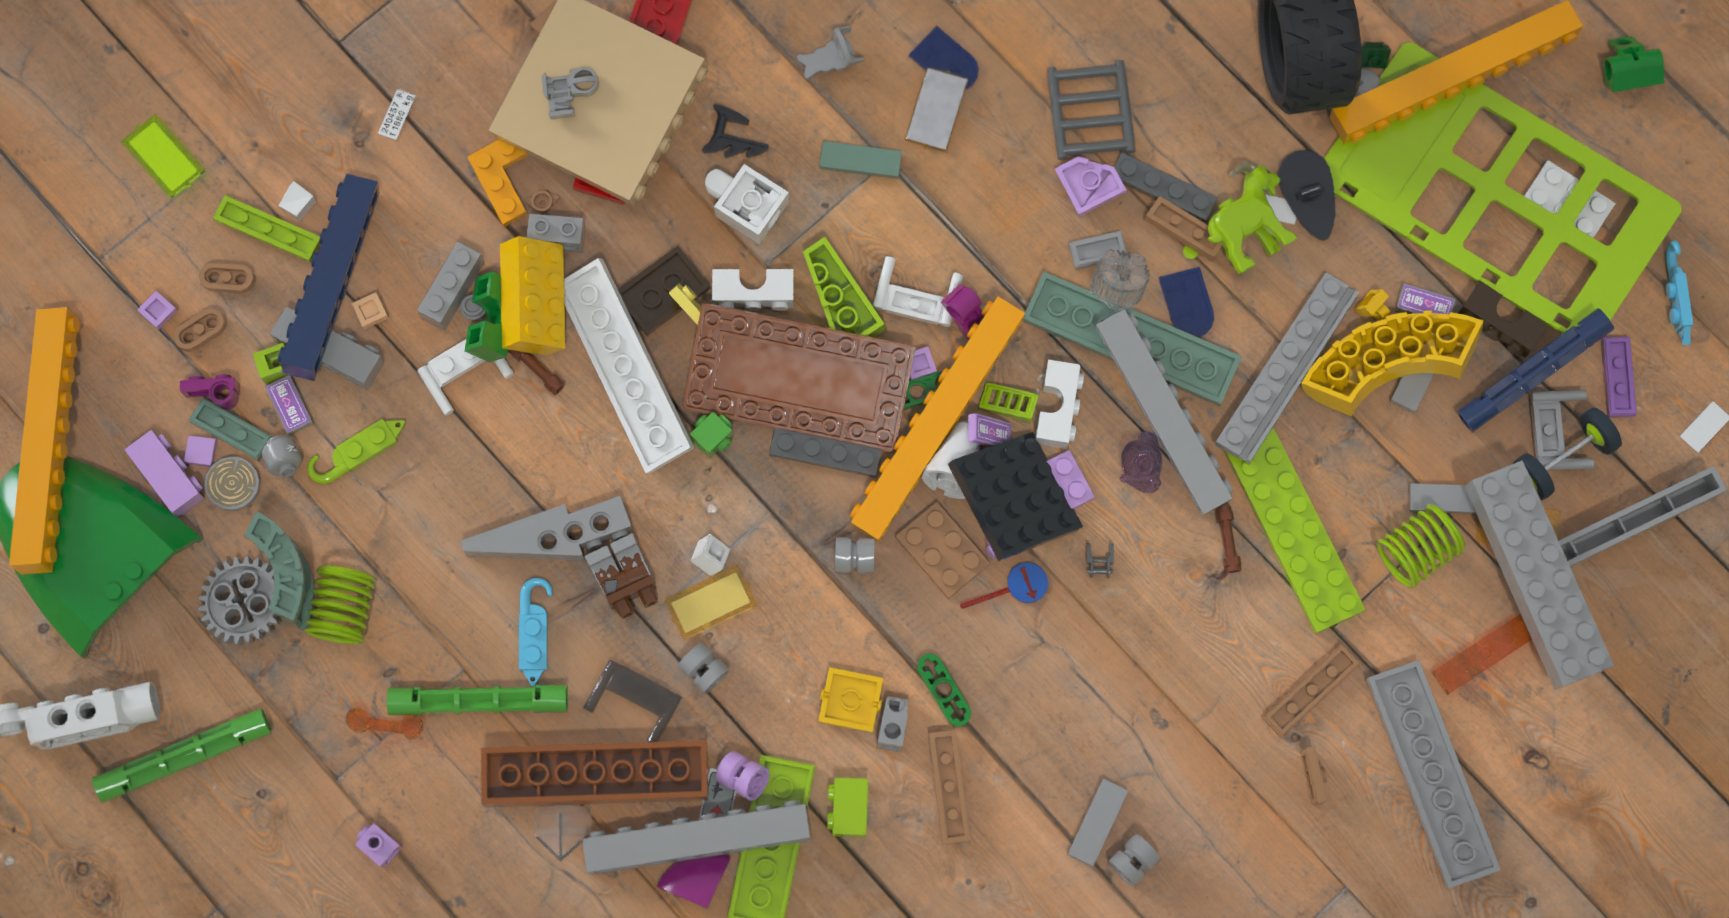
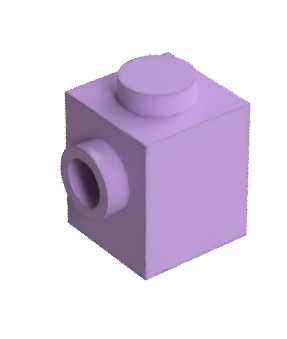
[355,823,403,869]

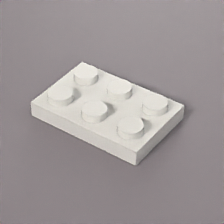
[1524,160,1616,238]

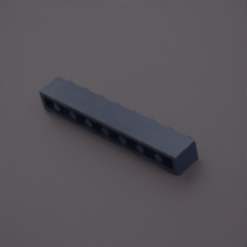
[278,174,379,381]

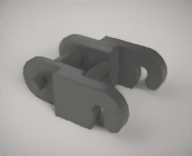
[1086,543,1114,578]

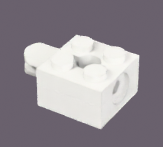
[705,164,789,245]

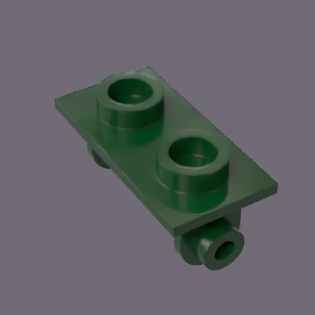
[1361,42,1391,69]

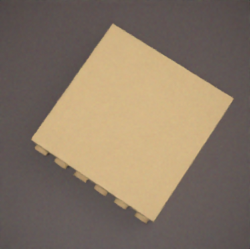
[488,0,709,206]

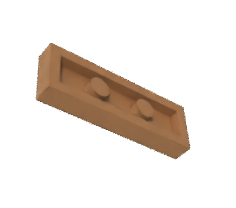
[1145,196,1222,262]

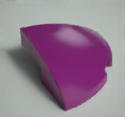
[657,855,731,909]

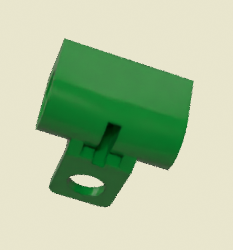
[1604,36,1664,92]

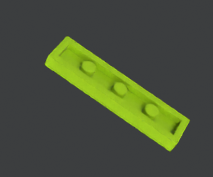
[213,195,320,263]

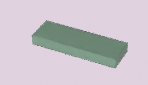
[819,141,902,179]
[188,398,272,461]

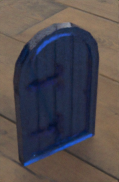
[909,26,979,90]
[1158,267,1214,338]

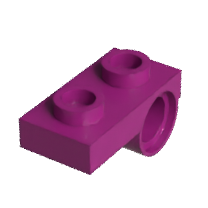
[941,284,984,341]
[180,374,240,410]

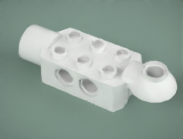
[0,682,160,750]

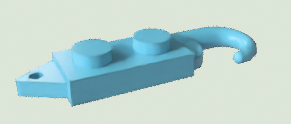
[1665,240,1694,345]
[519,578,553,687]

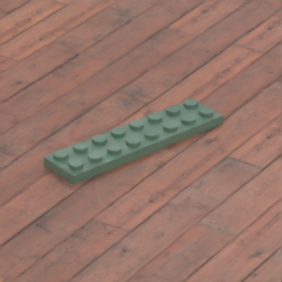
[1023,272,1242,406]

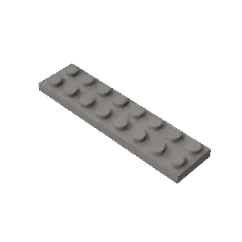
[1366,660,1501,889]

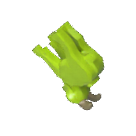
[1208,161,1297,274]

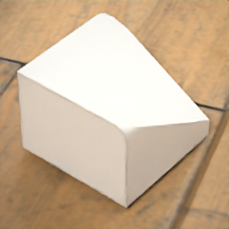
[279,181,317,222]
[690,534,730,576]

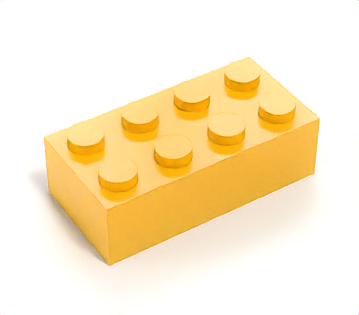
[500,236,565,356]

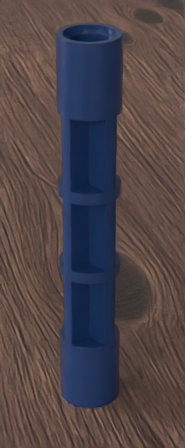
[1456,308,1614,433]

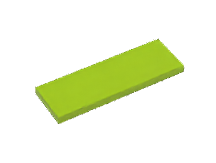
[727,755,816,918]

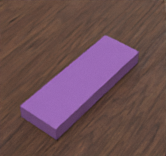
[1601,337,1637,418]

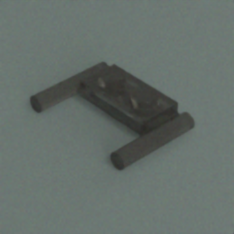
[583,659,682,742]

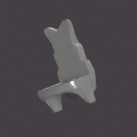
[797,26,864,79]

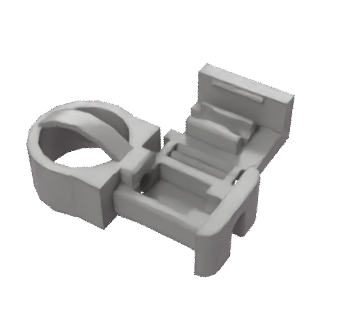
[542,67,599,120]

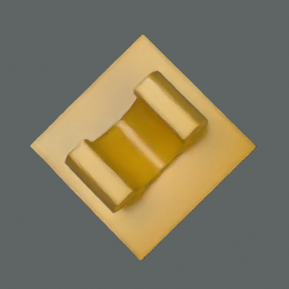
[1354,289,1391,320]

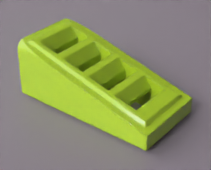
[979,382,1039,424]

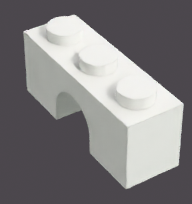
[712,269,794,311]
[1036,360,1084,449]

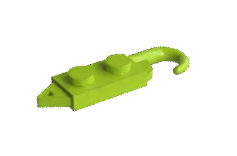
[307,418,406,484]

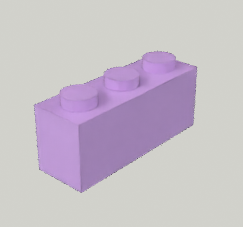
[124,430,205,518]

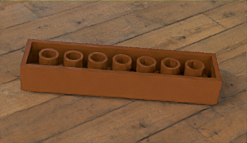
[481,740,709,808]

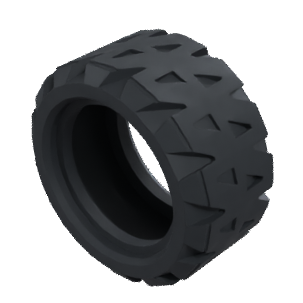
[1257,0,1362,115]

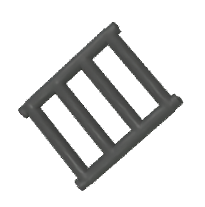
[1047,60,1136,160]

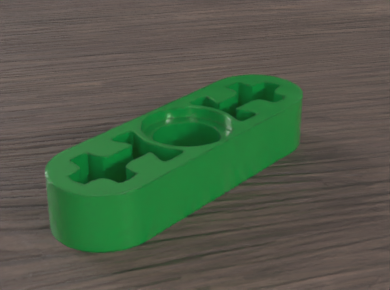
[917,654,971,728]

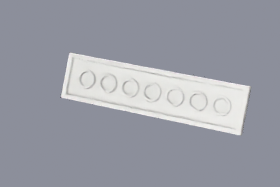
[564,258,694,474]

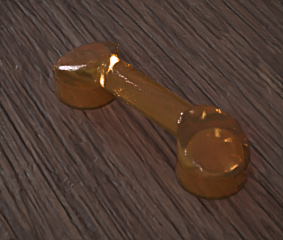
[345,708,424,740]

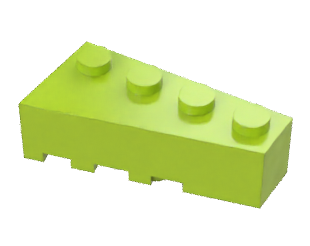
[803,237,887,337]

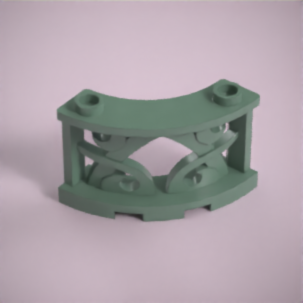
[244,511,314,631]

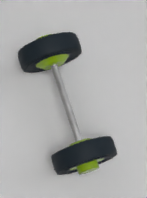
[1513,407,1622,501]

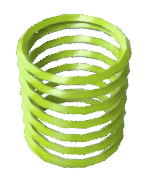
[1377,504,1465,589]
[304,565,377,644]

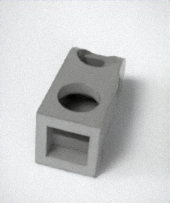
[877,696,909,752]

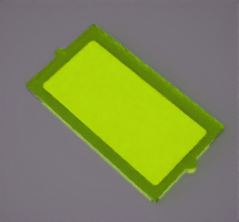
[121,114,205,199]

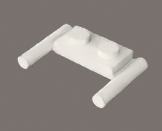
[873,256,963,327]
[417,339,514,416]

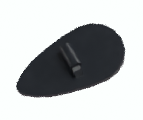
[1277,150,1335,241]

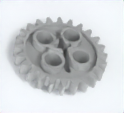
[198,556,281,646]

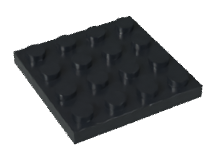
[948,432,1083,561]

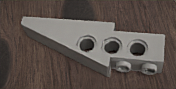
[460,496,633,561]

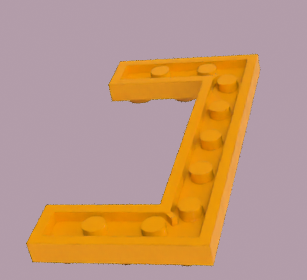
[467,139,529,226]

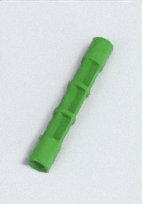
[387,684,568,716]
[92,708,272,803]

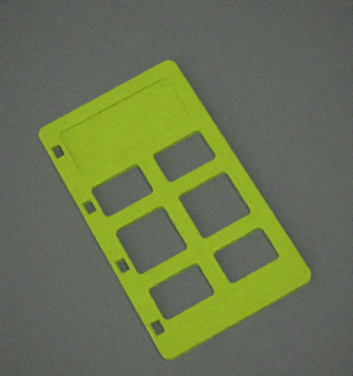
[1324,42,1682,347]

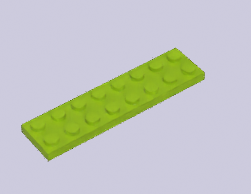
[1223,427,1366,634]

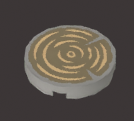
[204,457,261,512]

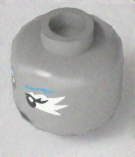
[262,435,302,477]

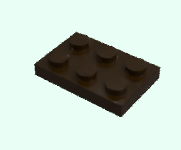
[618,246,711,336]

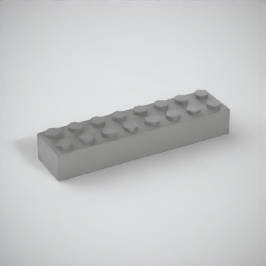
[1465,460,1614,690]

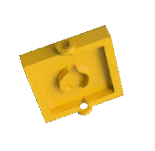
[818,667,883,734]

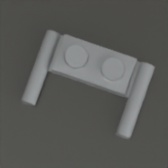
[1530,390,1594,471]

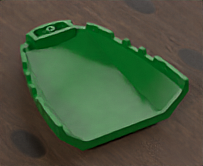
[0,456,203,659]

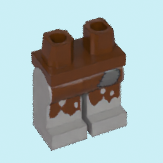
[584,533,658,619]

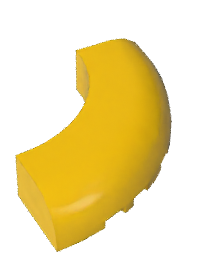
[1301,310,1483,417]

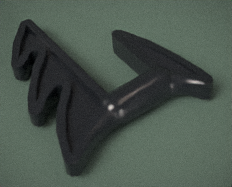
[702,104,769,158]

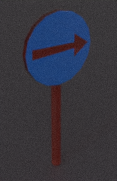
[960,563,1048,609]

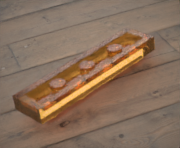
[1431,614,1532,695]

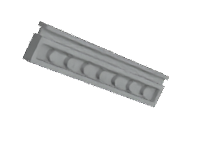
[1215,273,1360,465]

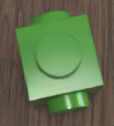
[690,412,733,458]

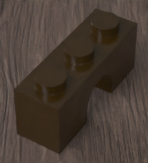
[1458,281,1549,358]

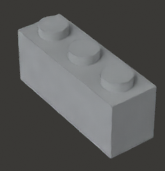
[417,242,484,331]

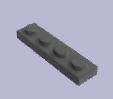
[1115,153,1218,223]
[769,428,881,478]

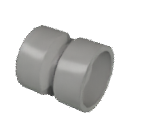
[835,537,874,574]
[678,642,730,694]
[1108,834,1161,888]

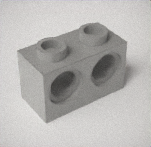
[527,214,586,253]

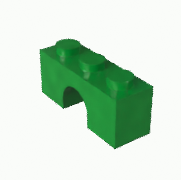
[464,271,509,363]

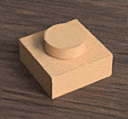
[351,292,388,329]

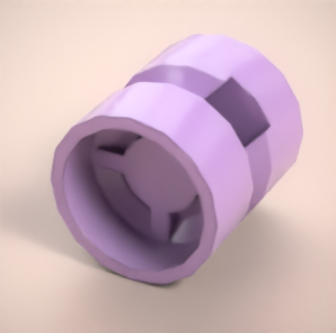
[716,751,769,801]

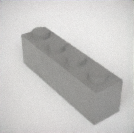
[270,307,384,390]

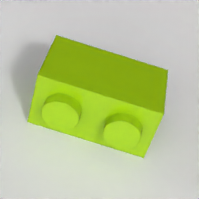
[827,778,868,838]

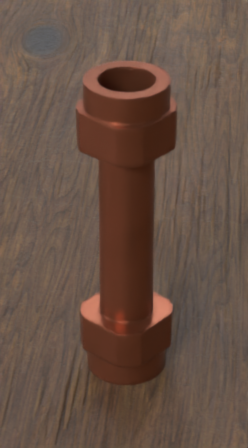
[508,350,565,396]
[1215,506,1242,573]

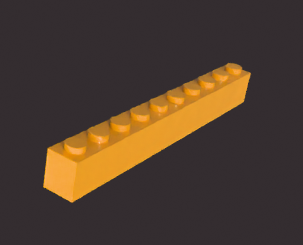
[1329,0,1583,144]
[849,296,1025,543]
[9,307,80,574]

